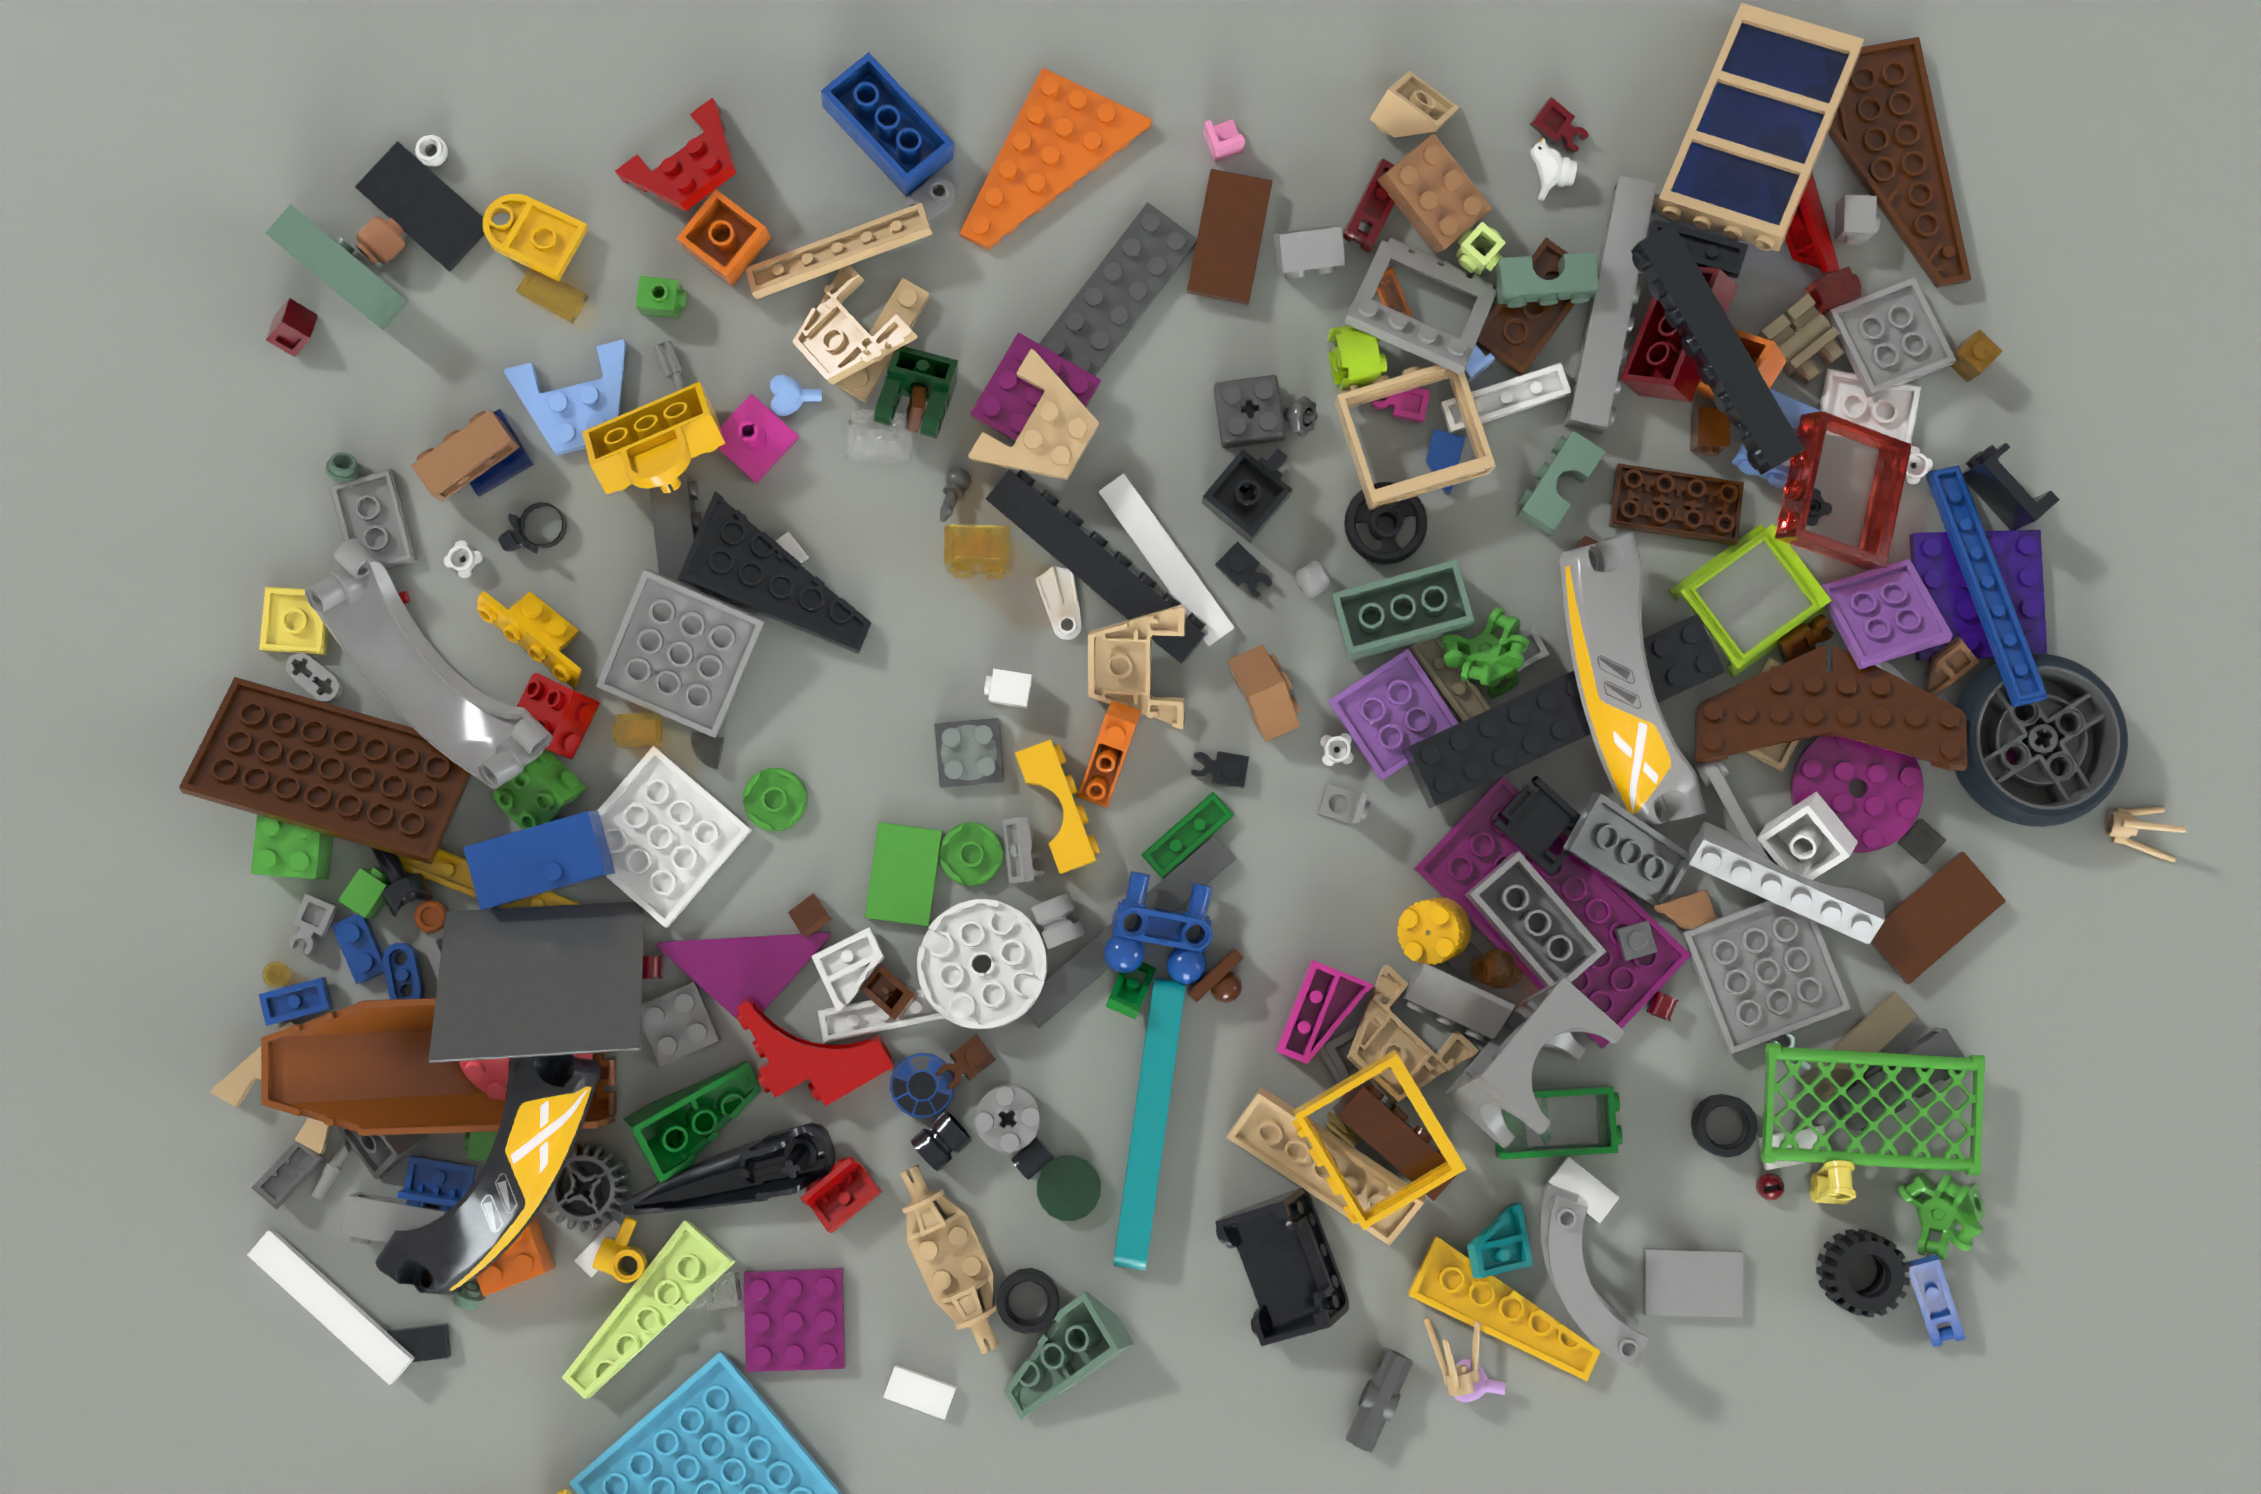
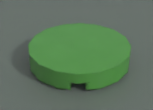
[743,768,807,831]
[939,822,1004,886]

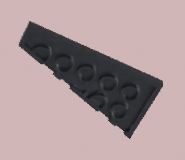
[678,491,871,654]

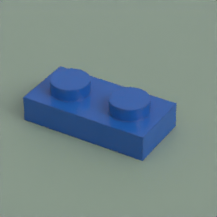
[331,914,384,984]
[258,977,333,1026]

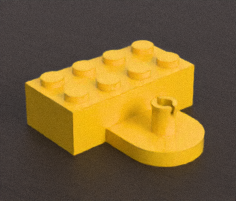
[582,381,725,494]

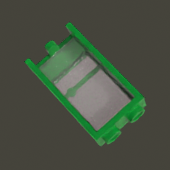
[1495,1085,1623,1160]

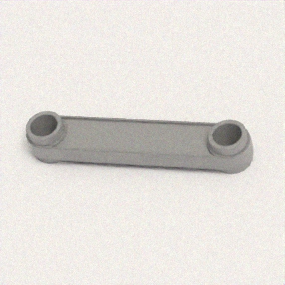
[1694,760,1769,860]

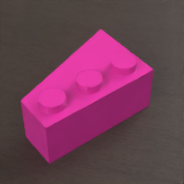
[1274,960,1373,1064]

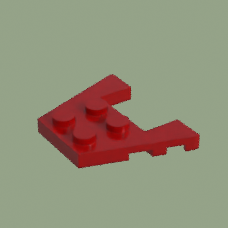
[615,98,737,211]

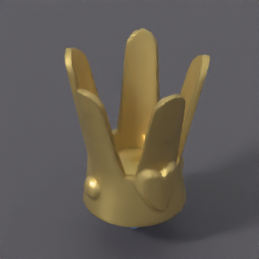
[1325,1112,1360,1151]

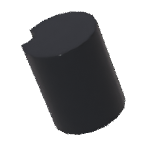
[1011,1136,1054,1180]

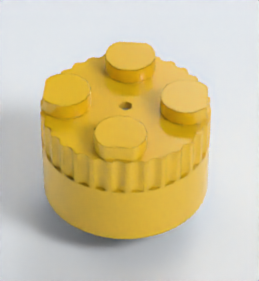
[1397,897,1471,965]

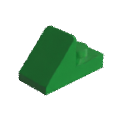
[1105,962,1157,1019]

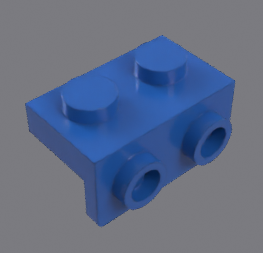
[397,1155,477,1212]

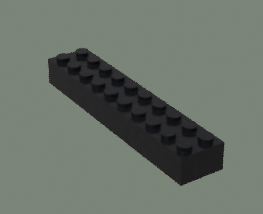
[1402,614,1726,809]

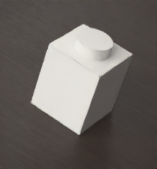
[984,669,1033,709]

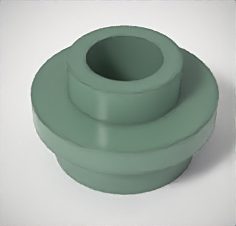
[326,452,359,482]
[453,1281,486,1311]

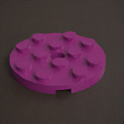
[1790,736,1924,853]

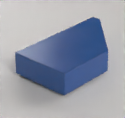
[1425,429,1465,495]

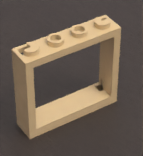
[1334,362,1496,510]

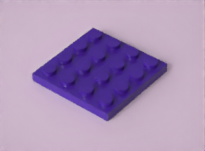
[1909,530,2047,661]

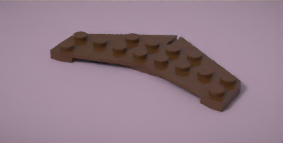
[1695,644,1967,771]

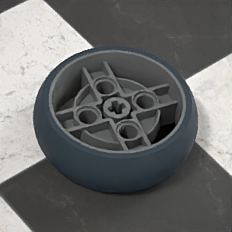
[1955,653,2128,827]

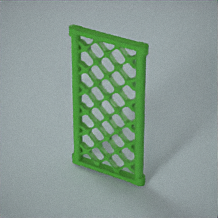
[1760,1043,1986,1176]

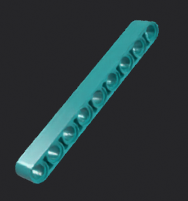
[1113,977,1186,1271]

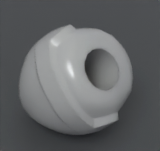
[1295,560,1331,598]

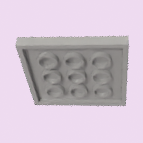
[596,568,766,738]
[1680,900,1851,1054]

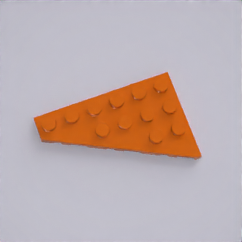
[959,67,1152,250]

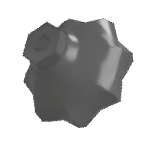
[1283,396,1318,437]

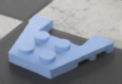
[503,339,627,455]

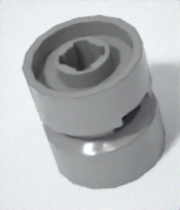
[1031,892,1086,949]

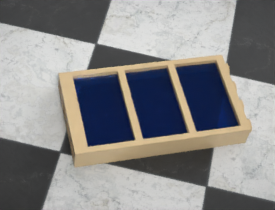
[1657,2,1864,252]

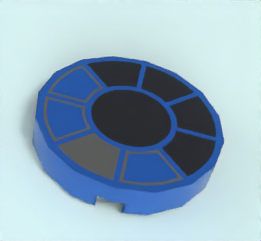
[890,1053,955,1118]

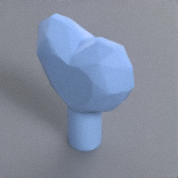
[770,374,822,416]

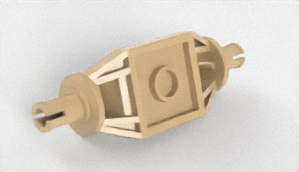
[899,1165,1000,1354]

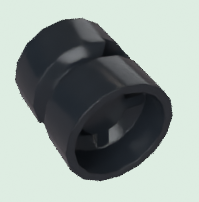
[910,1109,972,1172]

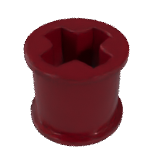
[642,956,663,979]
[1646,991,1679,1022]

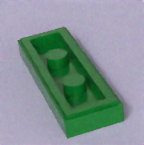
[1141,792,1234,879]

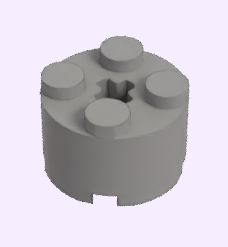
[974,1084,1041,1153]

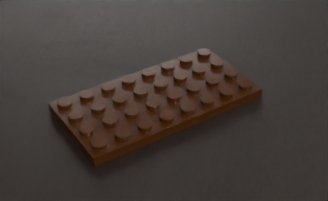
[179,677,471,865]

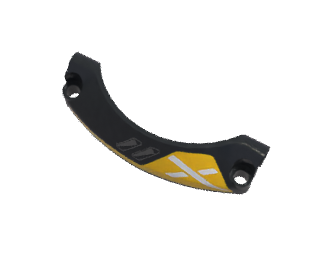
[375,1054,600,1295]

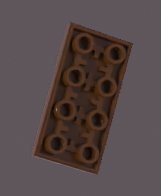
[1187,169,1273,305]
[1609,463,1744,546]
[1870,851,2006,984]

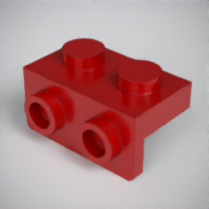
[800,1156,882,1233]

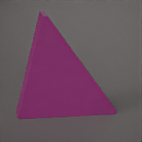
[656,932,832,1020]

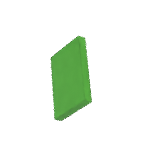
[865,822,943,926]

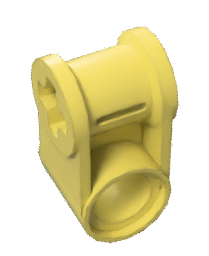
[1810,1160,1856,1205]

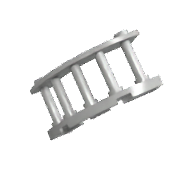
[1539,1182,1649,1369]

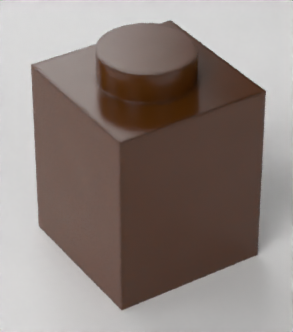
[1690,407,1730,457]

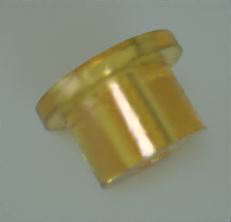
[262,961,291,987]

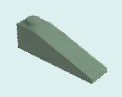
[1004,1292,1134,1420]

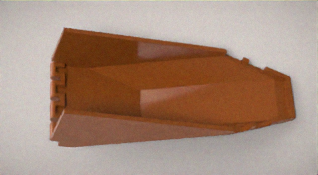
[261,998,617,1136]

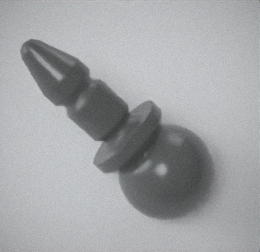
[940,468,971,523]

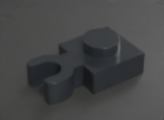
[1215,541,1272,599]
[1191,751,1249,789]

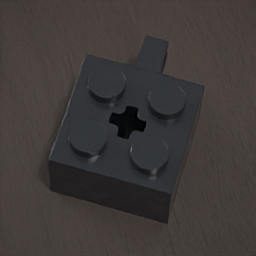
[1202,448,1293,543]

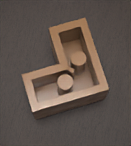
[1228,644,1301,742]

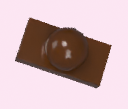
[1188,949,1244,1003]

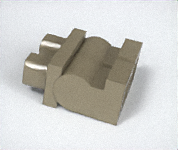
[1758,293,1845,384]

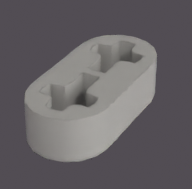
[285,653,344,703]

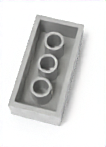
[1465,852,1606,988]

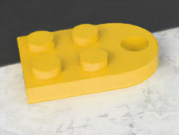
[483,194,588,281]

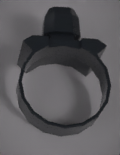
[498,502,567,554]

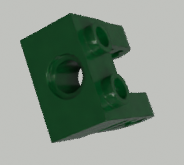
[874,346,958,439]

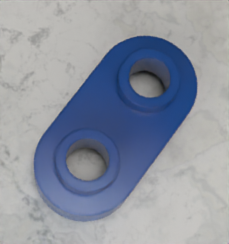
[382,943,425,999]

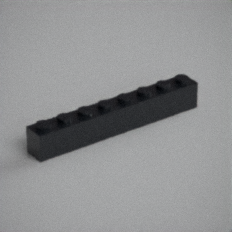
[1631,223,1805,475]
[986,469,1208,664]

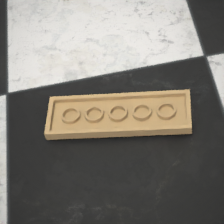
[1226,1087,1426,1246]

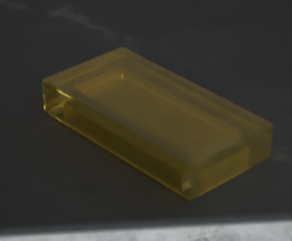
[516,268,588,324]

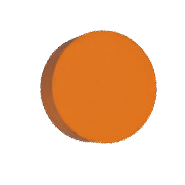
[414,900,449,933]

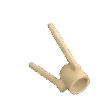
[2105,806,2186,862]
[1424,1318,1481,1396]

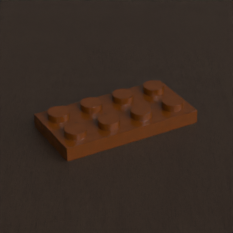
[1476,237,1575,376]

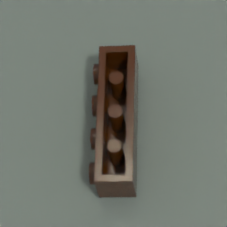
[1332,1082,1458,1201]

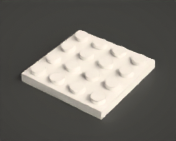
[597,746,752,928]

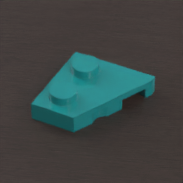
[1467,1203,1533,1278]

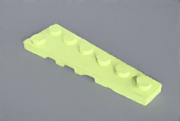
[561,1220,735,1399]

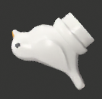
[1530,138,1577,201]

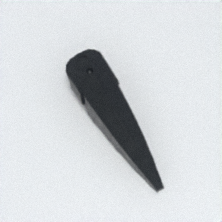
[620,1123,836,1215]

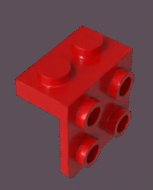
[517,673,600,760]

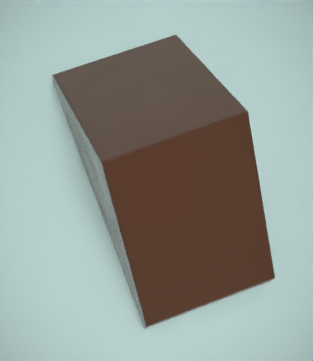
[860,963,919,1020]

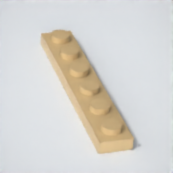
[745,202,933,300]

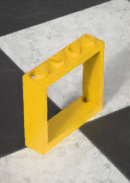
[1292,1050,1467,1230]

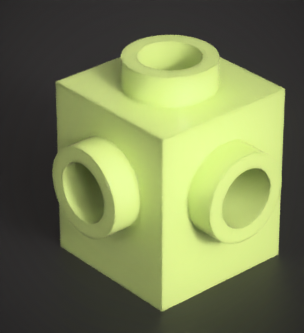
[1456,222,1506,276]

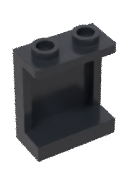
[1962,443,2060,530]

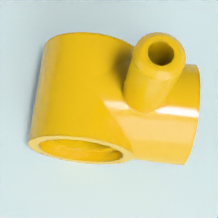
[592,1216,649,1283]

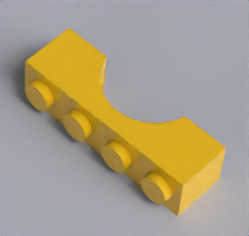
[1015,739,1100,875]

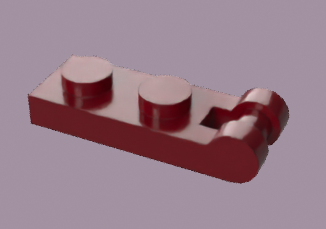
[1342,158,1395,253]

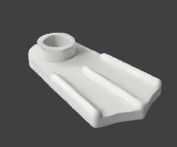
[1035,566,1082,640]

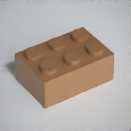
[1377,133,1492,254]

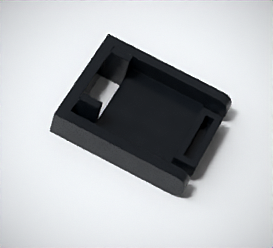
[1492,775,1581,876]

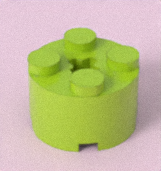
[1328,325,1387,392]

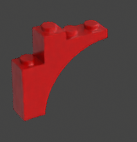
[736,996,895,1106]

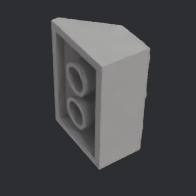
[1401,962,1515,1042]

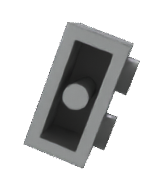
[1273,225,1345,278]

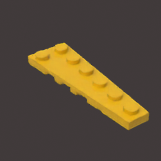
[1407,1235,1601,1381]

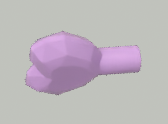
[1454,1359,1507,1403]

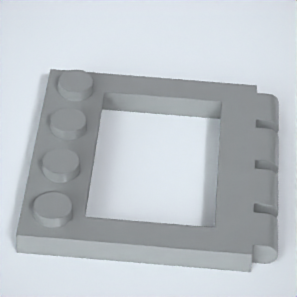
[1344,237,1497,375]

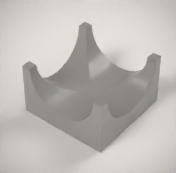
[1444,977,1625,1148]

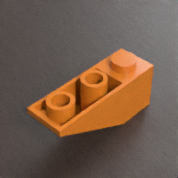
[1077,700,1142,808]

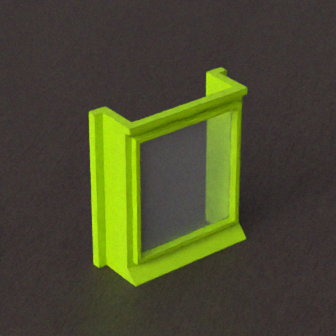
[1668,523,1832,677]

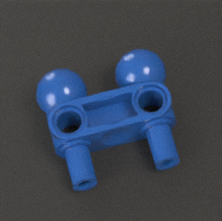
[1104,871,1213,985]

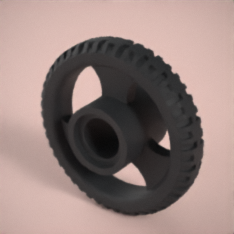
[1344,482,1427,565]

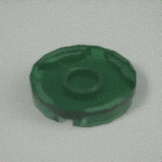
[1037,1155,1101,1221]

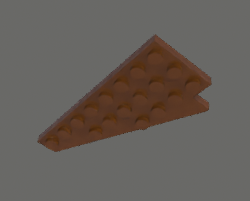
[1801,37,1971,288]

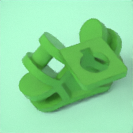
[1441,607,1529,699]
[1898,1173,1985,1260]

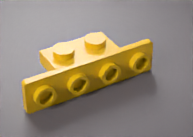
[476,591,582,688]

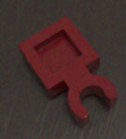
[1529,97,1589,153]

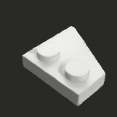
[811,927,885,1013]

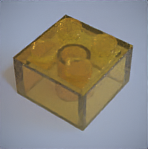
[944,525,1013,580]

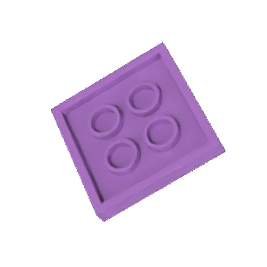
[1821,558,1953,669]
[1327,648,1459,781]

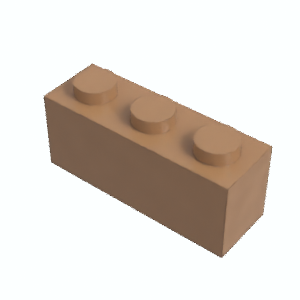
[411,410,520,502]

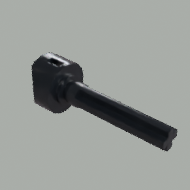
[370,847,434,917]

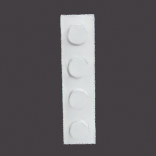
[1440,363,1571,433]

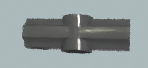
[1346,1348,1413,1453]

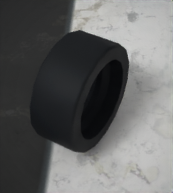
[1691,1094,1758,1158]
[997,1268,1059,1334]

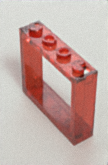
[1775,411,1912,569]

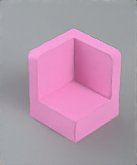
[1203,119,1245,162]

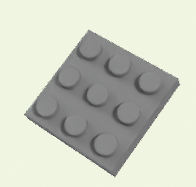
[1826,277,1957,398]

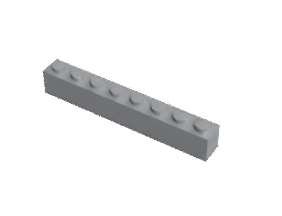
[1564,175,1660,434]

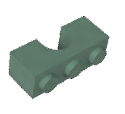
[1495,252,1599,308]
[1517,430,1605,536]

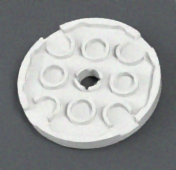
[917,899,1047,1030]

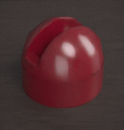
[1756,1173,1784,1200]

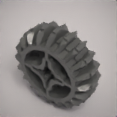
[545,1142,631,1232]

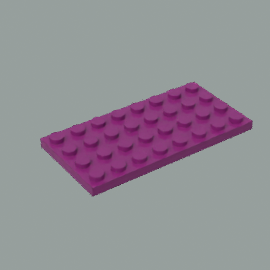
[1413,776,1691,1049]

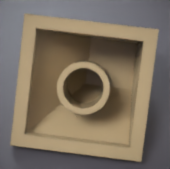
[1370,71,1460,138]

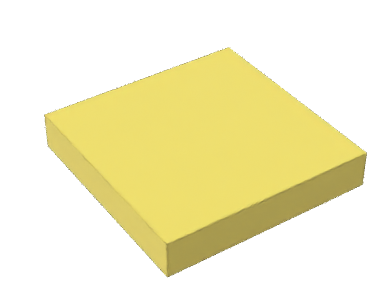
[259,587,329,655]

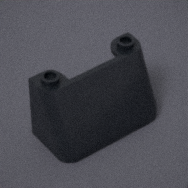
[1215,1188,1349,1346]

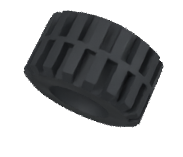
[1816,1229,1910,1317]

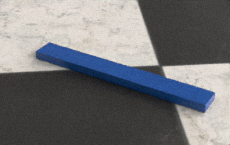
[1926,465,2048,707]

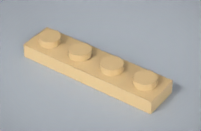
[838,278,931,403]

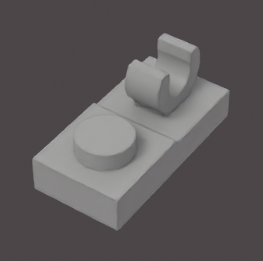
[1002,816,1044,884]

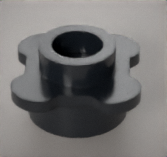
[1793,488,1832,526]

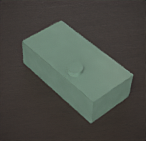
[265,204,407,330]
[1332,559,1475,662]

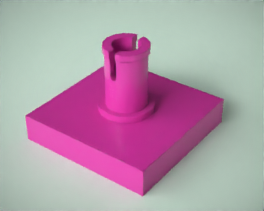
[718,393,799,484]

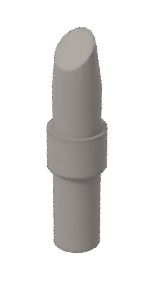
[311,1140,351,1200]

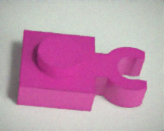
[1371,388,1431,424]

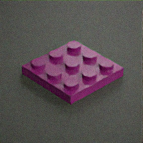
[970,332,1101,442]
[744,1267,846,1372]

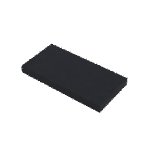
[355,141,485,272]

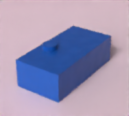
[821,52,954,197]
[463,811,615,910]

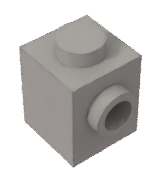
[1834,194,1880,246]

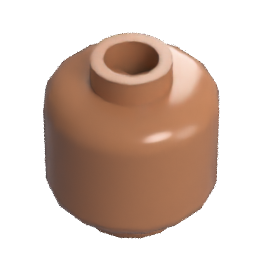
[356,216,405,265]

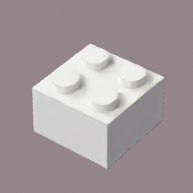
[1757,791,1858,880]

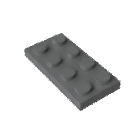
[1563,792,1689,909]

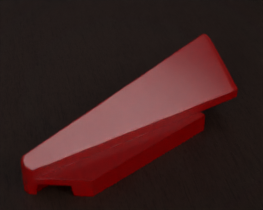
[1756,127,1840,274]

